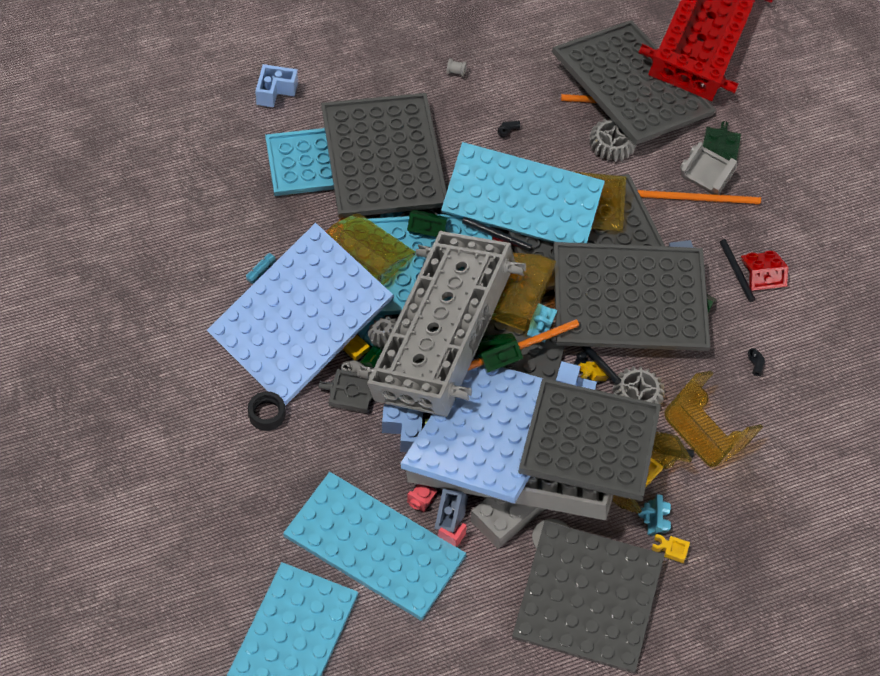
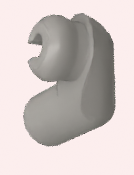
[341,360,363,373]

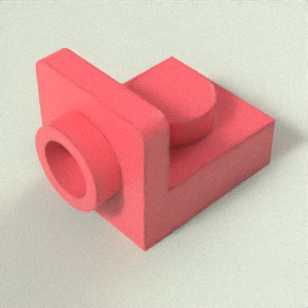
[407,484,437,512]

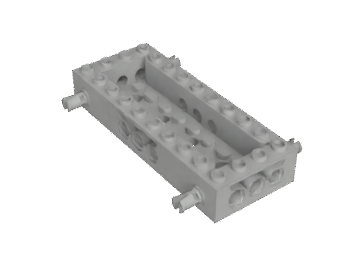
[357,231,526,417]

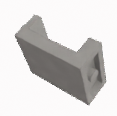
[680,142,737,195]

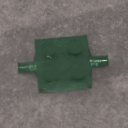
[703,121,741,161]

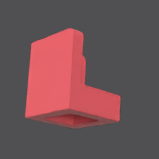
[438,523,467,547]

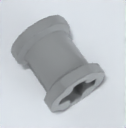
[446,58,467,77]

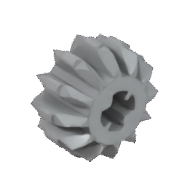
[368,316,396,349]

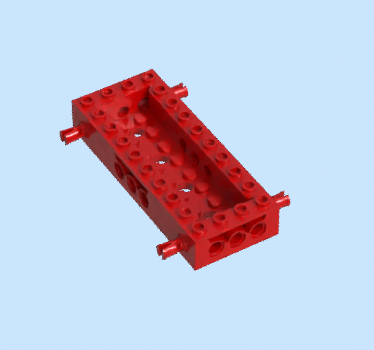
[638,0,773,101]

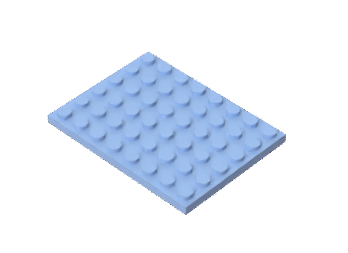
[207,223,394,406]
[401,359,542,504]

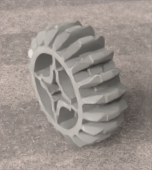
[589,118,636,162]
[612,366,665,404]

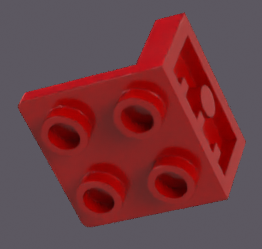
[741,251,788,291]

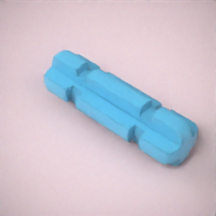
[246,253,276,284]

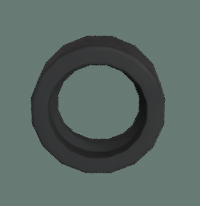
[248,391,286,431]

